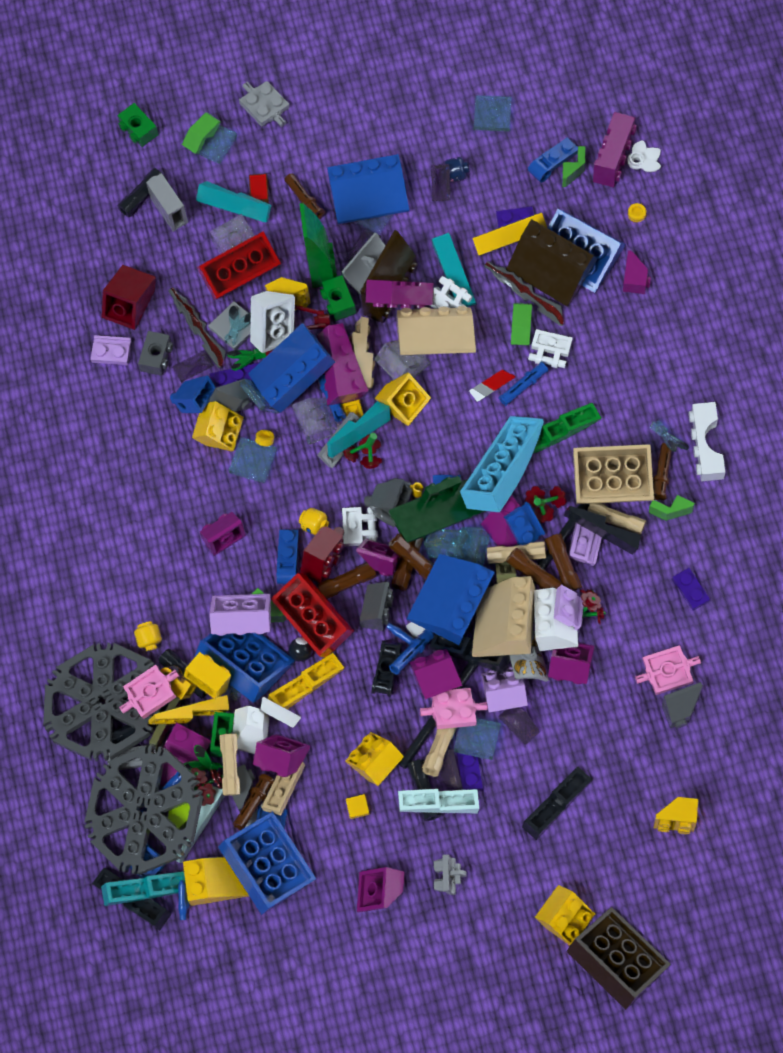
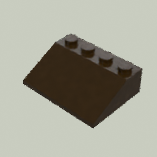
[506,219,597,307]
[360,230,418,323]
[566,907,671,1010]

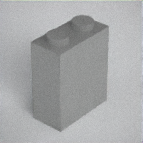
[146,173,188,232]

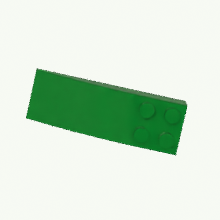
[300,203,337,288]

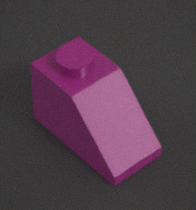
[623,250,651,294]

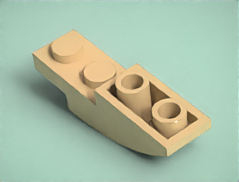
[349,317,375,390]

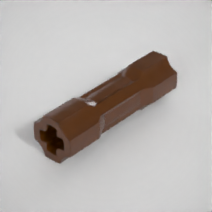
[389,533,434,580]
[544,533,582,591]
[391,537,424,591]
[506,548,562,589]
[317,562,377,599]

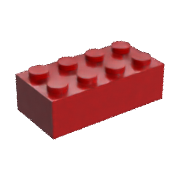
[197,231,281,300]
[271,573,354,657]

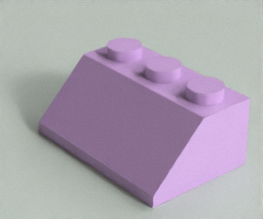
[209,594,271,636]

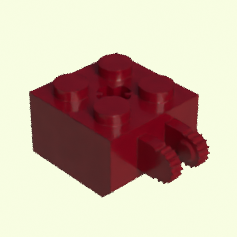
[300,526,344,584]

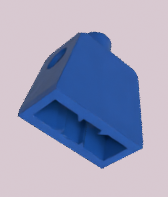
[170,375,216,413]

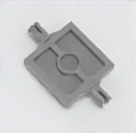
[239,81,289,127]

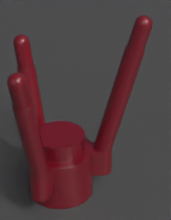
[294,305,330,330]

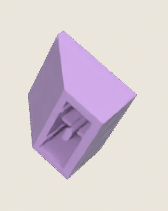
[481,667,528,712]

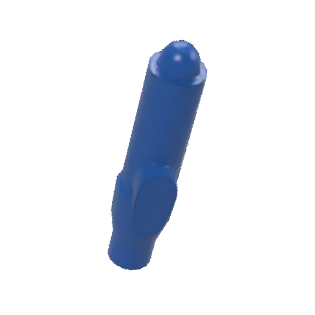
[386,623,419,648]
[178,880,189,920]

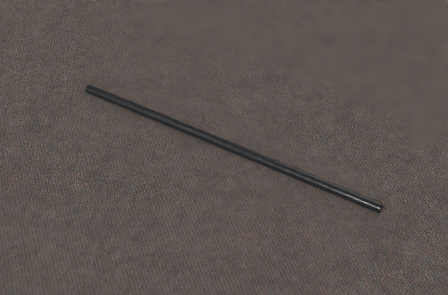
[398,504,590,769]

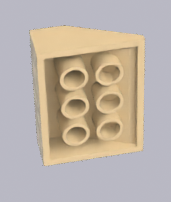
[397,306,476,355]
[573,445,654,504]
[472,576,536,657]

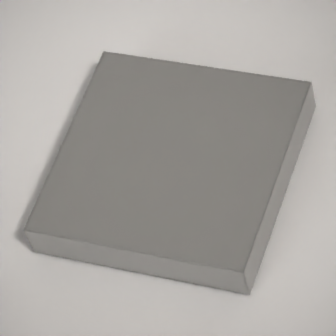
[208,301,251,350]

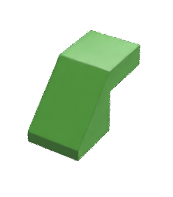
[182,112,221,154]
[562,146,585,187]
[511,303,532,345]
[649,495,695,521]

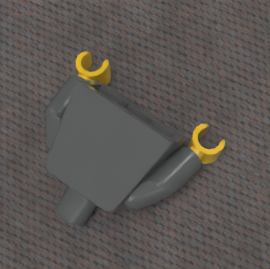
[364,478,423,527]

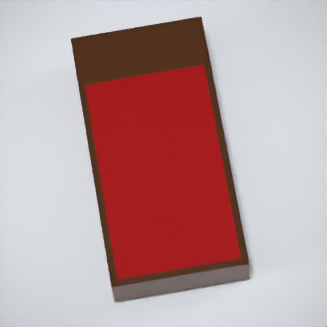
[249,173,269,204]

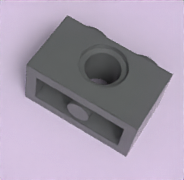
[138,331,173,376]

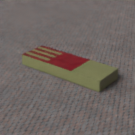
[149,696,182,753]

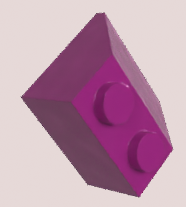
[200,512,246,556]
[548,643,594,684]
[410,649,462,699]
[253,734,310,777]

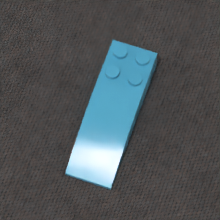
[460,416,544,512]

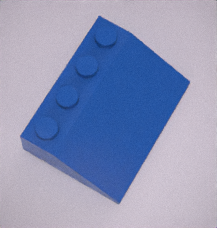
[327,154,409,224]
[548,209,626,293]
[248,323,335,413]
[406,554,495,645]
[195,633,295,703]
[218,811,316,915]

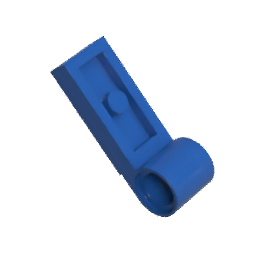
[528,137,578,183]
[276,530,299,584]

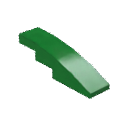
[533,403,601,454]

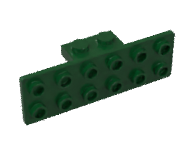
[388,476,487,543]

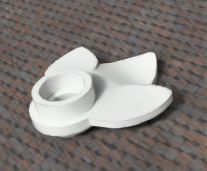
[627,140,661,172]

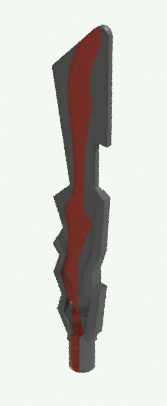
[484,261,564,326]
[168,287,226,368]

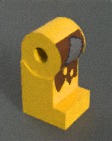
[160,665,197,700]

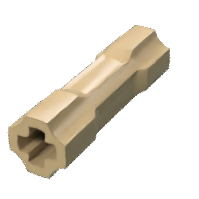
[587,503,646,535]
[487,541,547,564]
[422,728,456,777]
[220,734,240,796]

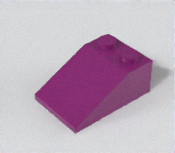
[160,722,211,787]

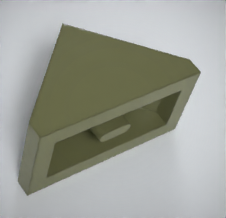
[495,561,516,584]

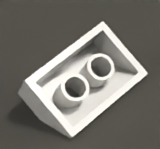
[250,291,295,353]
[534,588,578,651]

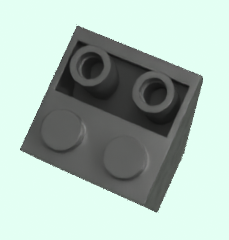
[360,582,394,631]

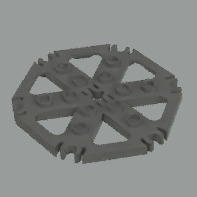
[43,642,161,761]
[84,745,203,875]

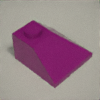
[481,495,520,547]
[356,538,400,576]
[357,867,404,912]

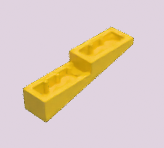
[472,213,547,256]
[268,653,344,710]
[149,695,229,724]

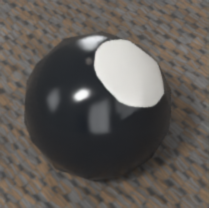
[288,637,313,662]

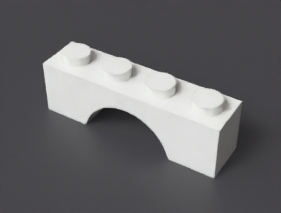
[689,402,725,481]

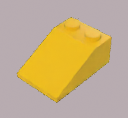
[183,857,249,906]

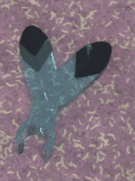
[225,306,251,346]
[650,420,689,452]

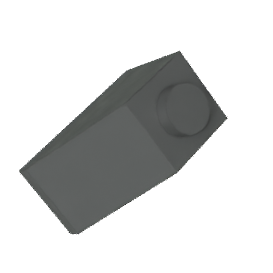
[209,379,256,412]
[222,765,255,812]

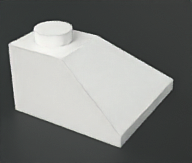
[232,706,269,754]

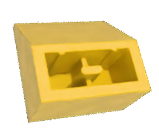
[265,277,311,311]
[192,401,244,451]
[184,652,231,699]
[345,732,404,786]
[653,797,698,834]
[535,885,595,946]

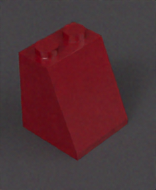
[102,265,156,330]

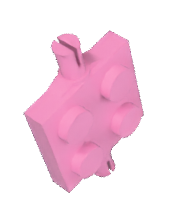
[635,645,701,695]
[119,665,179,719]
[420,688,488,729]

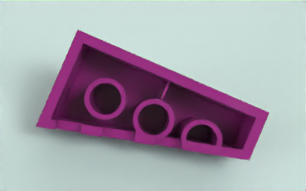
[593,112,637,188]
[366,280,434,309]
[317,323,369,406]

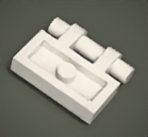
[430,276,473,309]
[528,329,572,368]
[342,507,378,547]

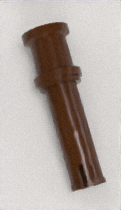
[284,173,325,219]
[653,443,672,501]
[233,774,274,830]

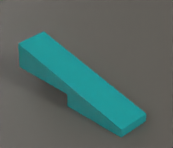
[196,181,271,223]
[432,233,476,307]
[327,401,390,458]
[101,871,187,906]

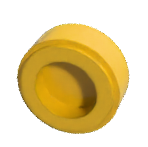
[628,203,646,223]
[255,430,274,446]

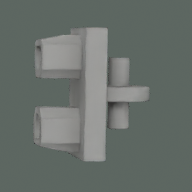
[434,855,467,895]

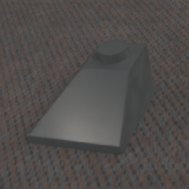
[662,682,703,728]

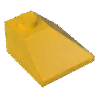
[375,372,431,426]

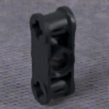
[371,640,402,697]

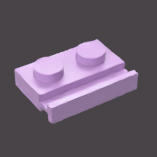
[90,335,132,365]
[568,523,602,566]
[554,585,583,630]

